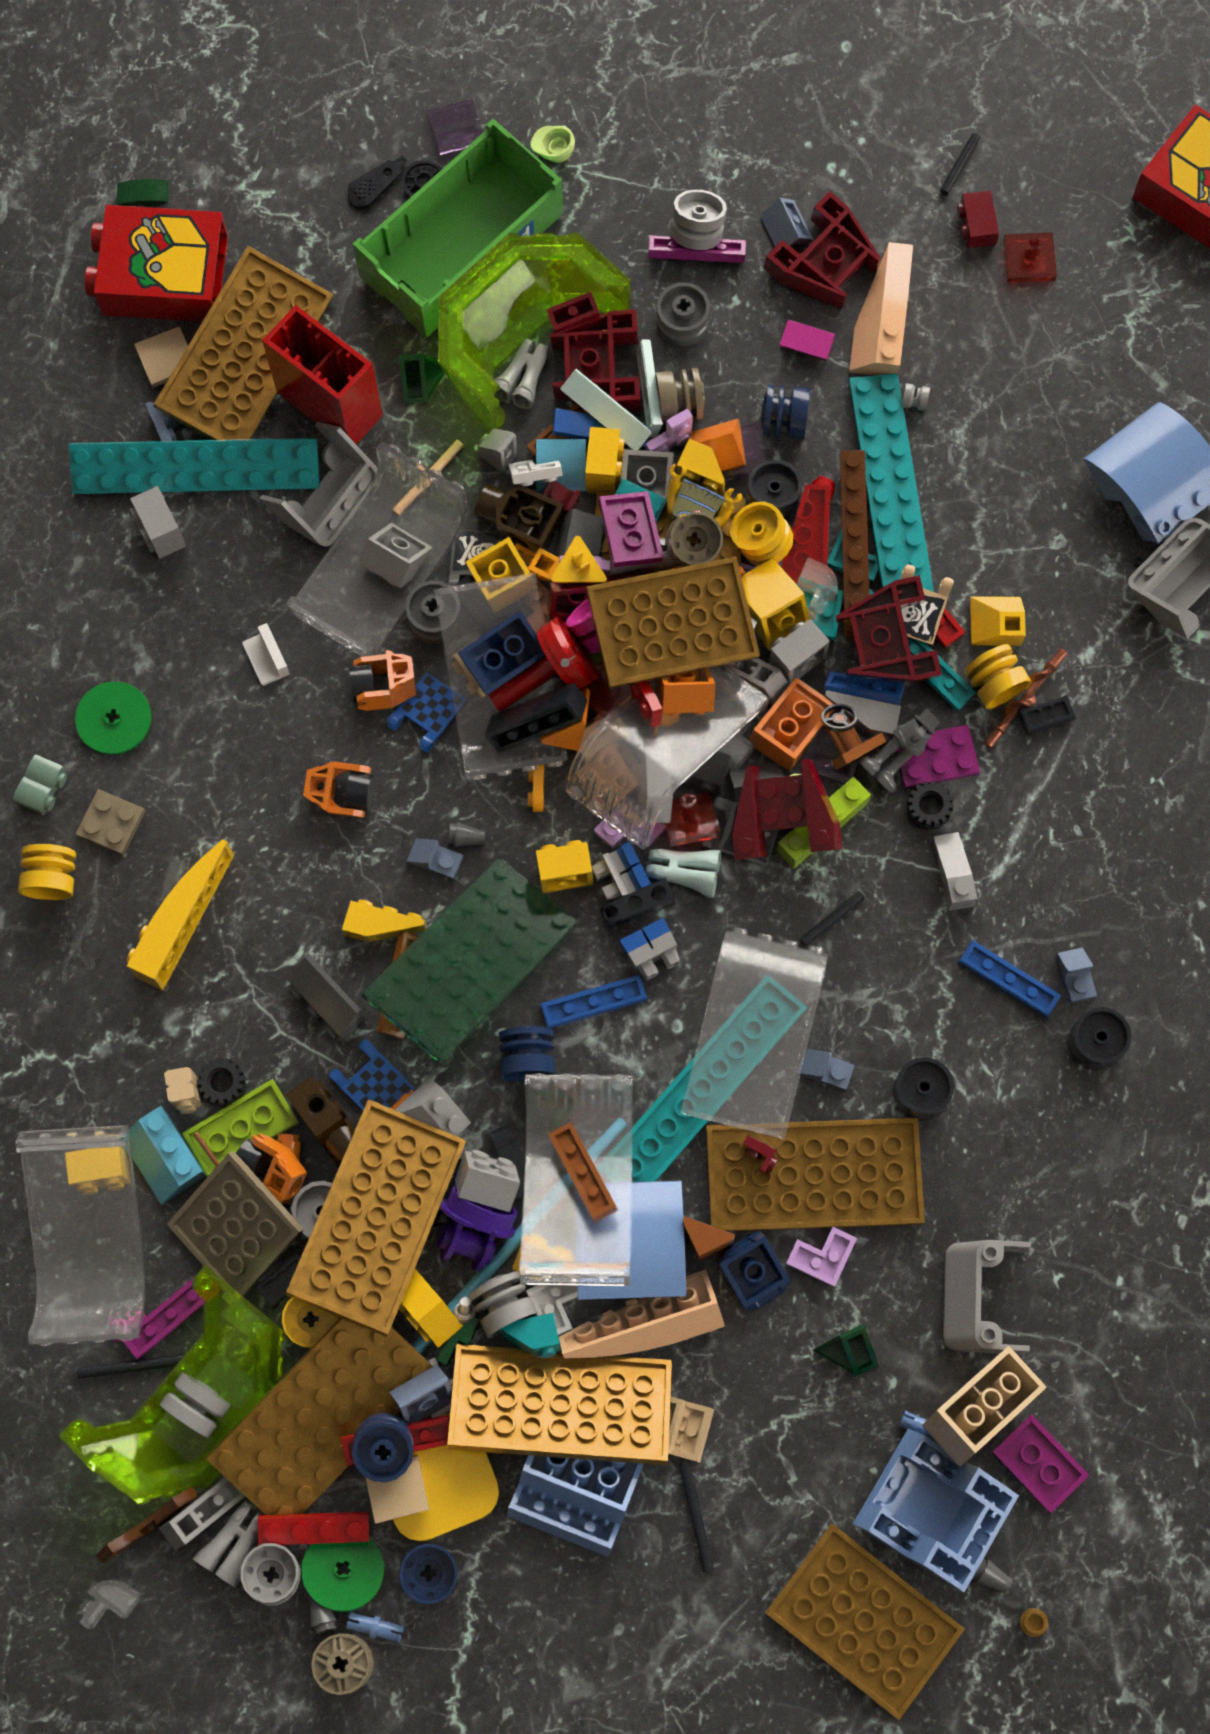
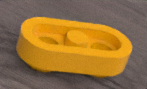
[528,762,544,812]

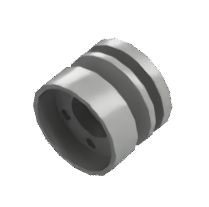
[468,1271,538,1338]
[241,1543,301,1606]

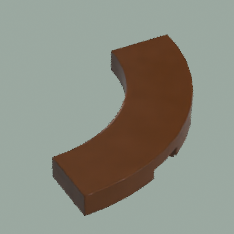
[96,1486,198,1563]

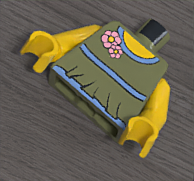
[666,463,742,541]

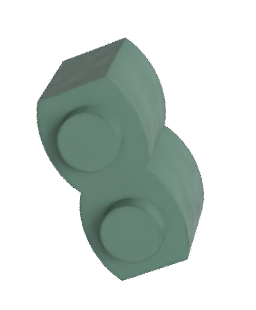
[13,754,67,816]

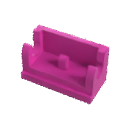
[780,320,835,361]

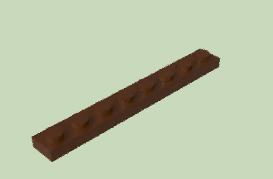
[840,450,869,641]

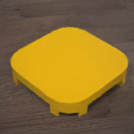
[393,1413,500,1542]

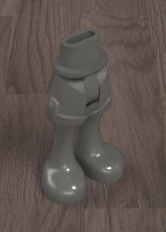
[858,709,941,793]

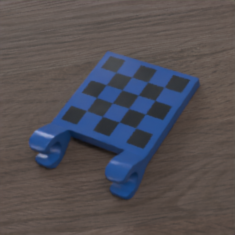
[387,672,467,753]
[329,1039,415,1110]

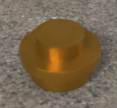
[1020,1608,1048,1637]

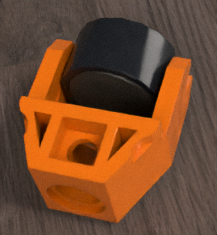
[349,650,416,711]
[303,762,375,818]
[236,1133,307,1202]

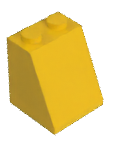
[741,558,810,651]

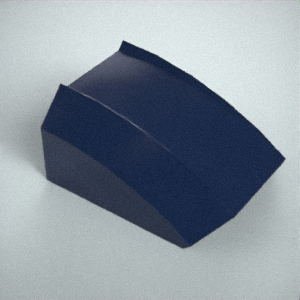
[714,1231,791,1310]

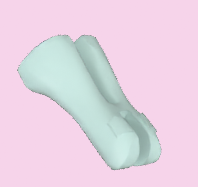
[646,849,722,898]

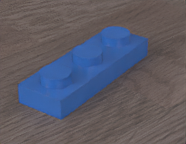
[824,671,904,705]

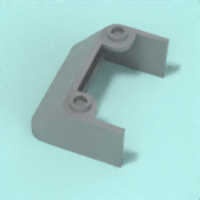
[259,422,380,546]
[943,1240,1031,1355]

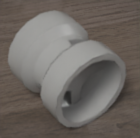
[902,383,930,412]

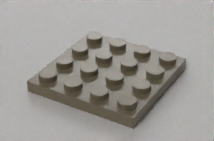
[167,1151,304,1302]

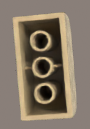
[922,1346,1047,1468]

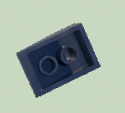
[457,610,545,695]

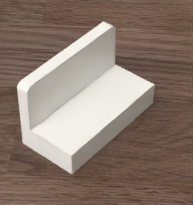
[243,623,290,686]

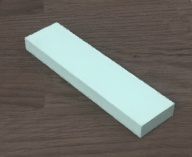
[636,340,662,437]
[560,369,653,450]

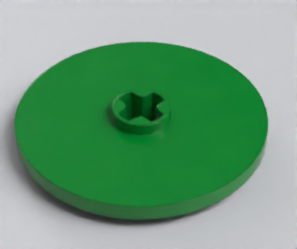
[75,681,152,755]
[301,1537,384,1612]

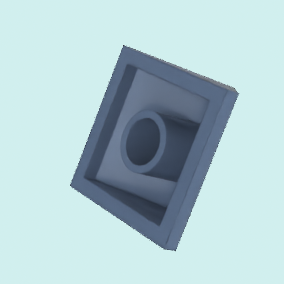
[389,1365,452,1423]

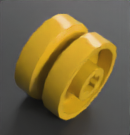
[730,501,793,566]

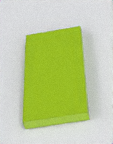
[182,1079,300,1177]

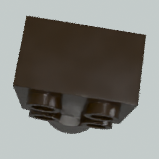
[474,484,564,553]
[285,1076,356,1167]

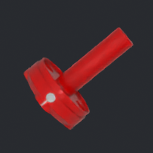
[488,616,600,712]

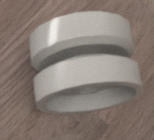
[670,190,727,250]
[291,1181,332,1240]
[160,1372,231,1438]

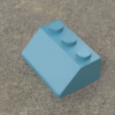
[120,1106,206,1205]

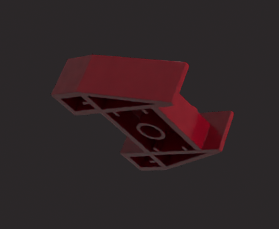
[763,191,881,309]
[550,309,642,412]
[835,575,942,683]
[732,759,843,860]

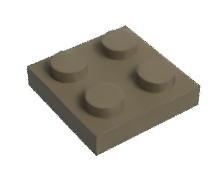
[76,789,145,856]

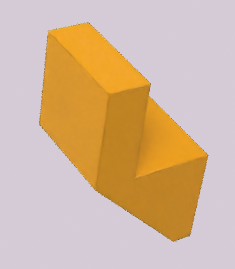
[515,543,559,582]

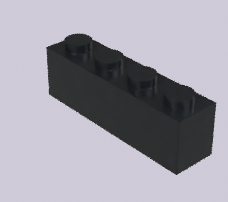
[485,682,588,753]

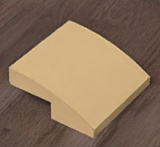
[134,326,188,388]
[668,1397,714,1463]
[366,1455,430,1524]

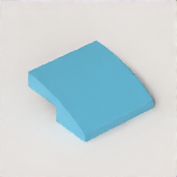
[536,439,586,493]

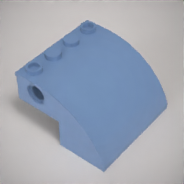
[1083,402,1210,544]
[853,1429,1019,1592]

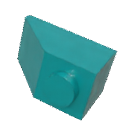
[501,1313,561,1358]

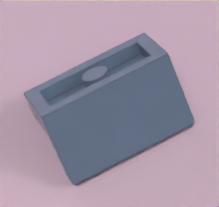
[761,198,813,247]

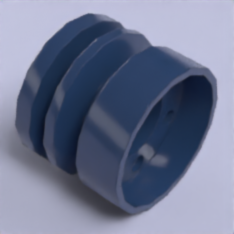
[760,384,810,440]
[499,1026,556,1082]
[399,1543,458,1604]

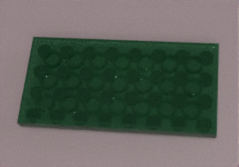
[362,857,577,1064]

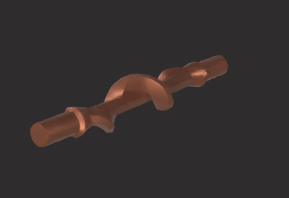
[983,648,1067,749]

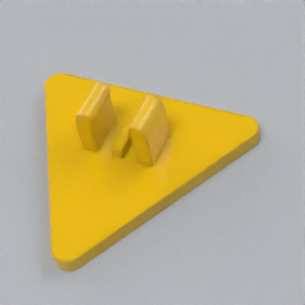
[551,536,607,583]

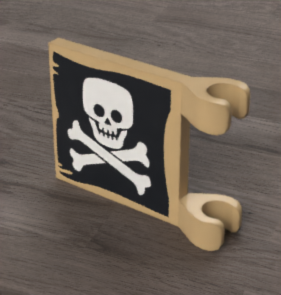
[900,565,954,645]

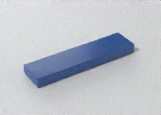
[552,408,650,450]
[958,940,1062,1019]
[540,975,647,1029]

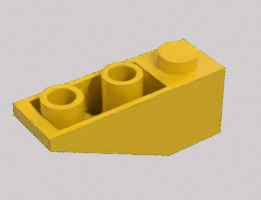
[342,899,427,942]

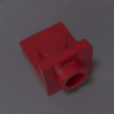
[541,481,580,515]
[742,1135,778,1176]

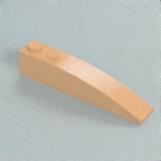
[849,242,913,376]
[558,1270,725,1358]

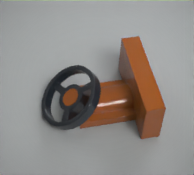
[821,704,886,770]

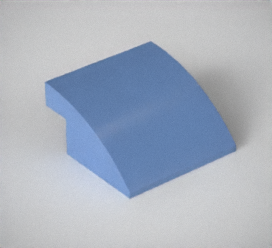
[575,1181,687,1300]
[507,1455,644,1557]

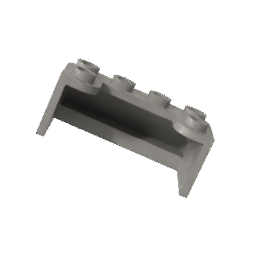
[1128,518,1210,639]

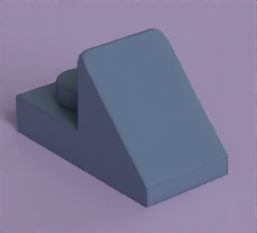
[145,402,182,441]
[406,838,464,880]
[1057,947,1097,1003]
[796,1049,855,1091]

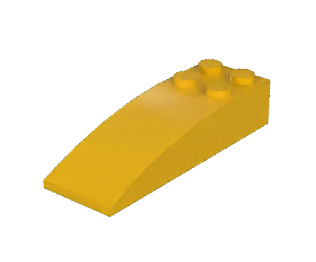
[126,839,234,990]

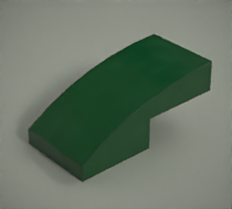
[117,179,169,207]
[437,1317,481,1367]

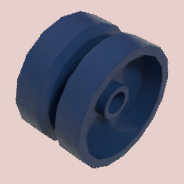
[352,1413,413,1483]

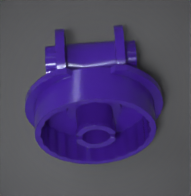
[437,1185,517,1272]

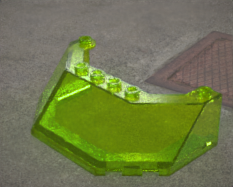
[438,233,631,432]
[59,1265,285,1505]

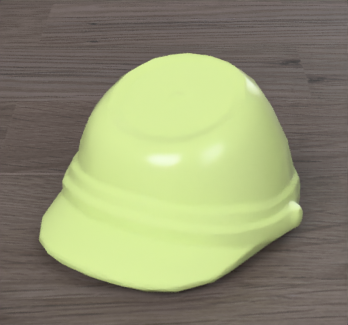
[530,126,575,163]

